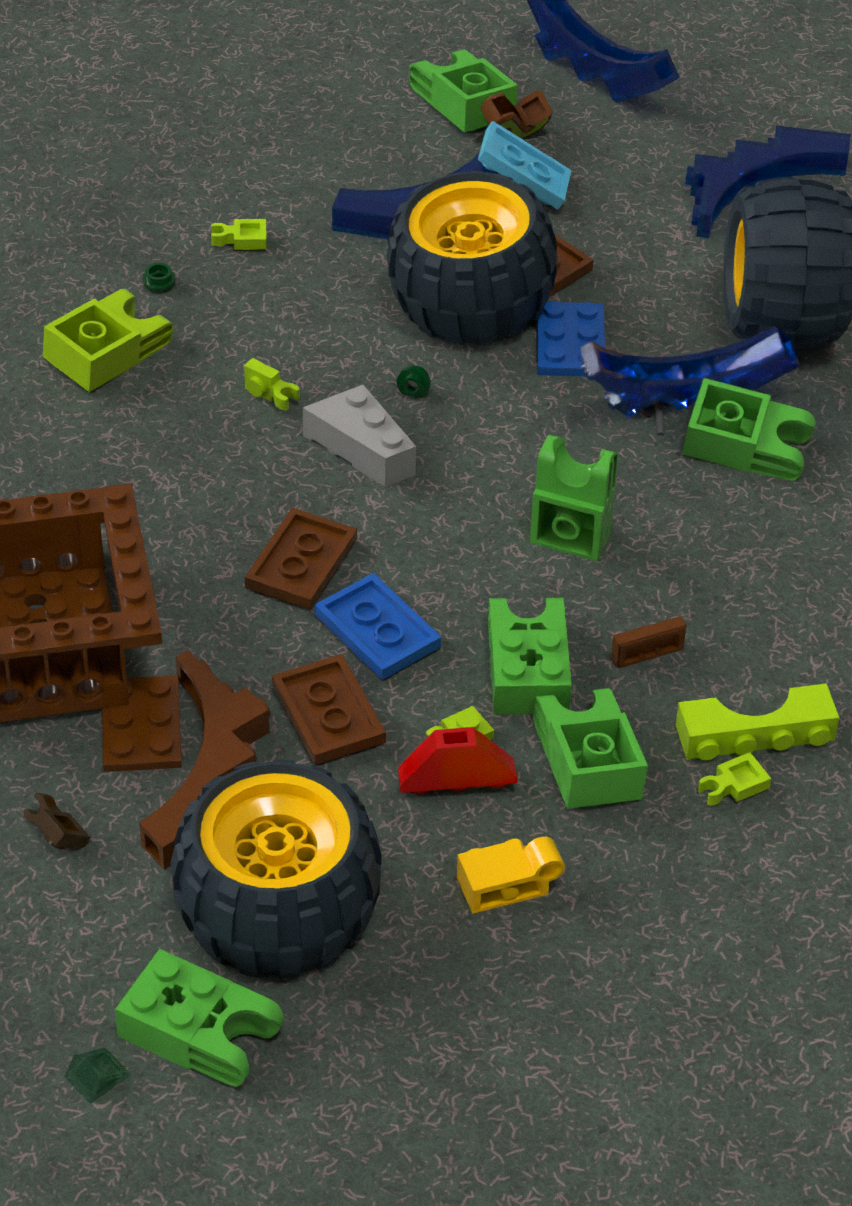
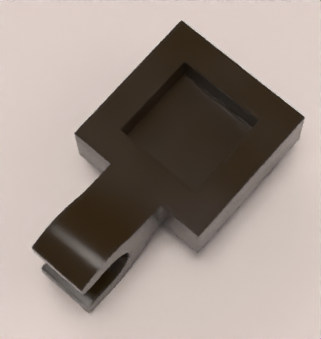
[23,792,91,850]

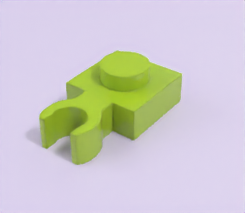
[211,219,267,250]
[698,752,771,806]

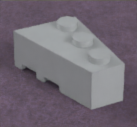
[303,385,416,487]

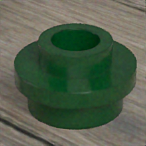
[143,263,176,292]
[397,365,431,398]

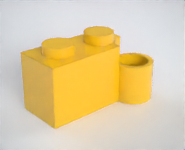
[457,837,565,914]

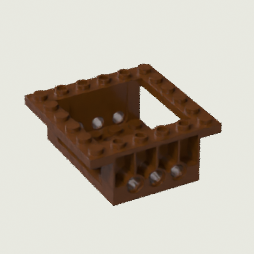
[0,484,162,722]

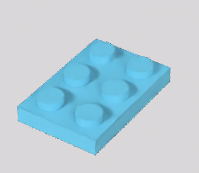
[478,121,571,210]

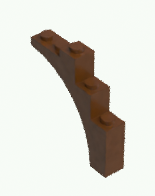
[139,650,271,870]

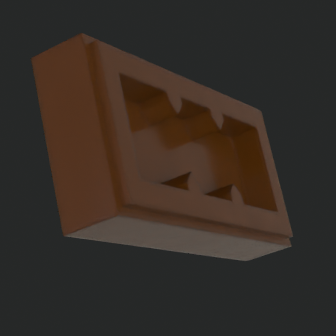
[611,616,687,668]

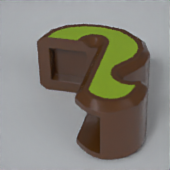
[481,90,552,139]

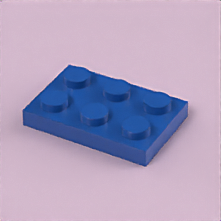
[537,301,606,377]
[315,573,441,680]

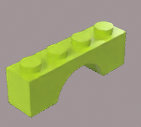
[676,683,839,760]

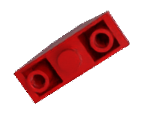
[398,727,518,794]

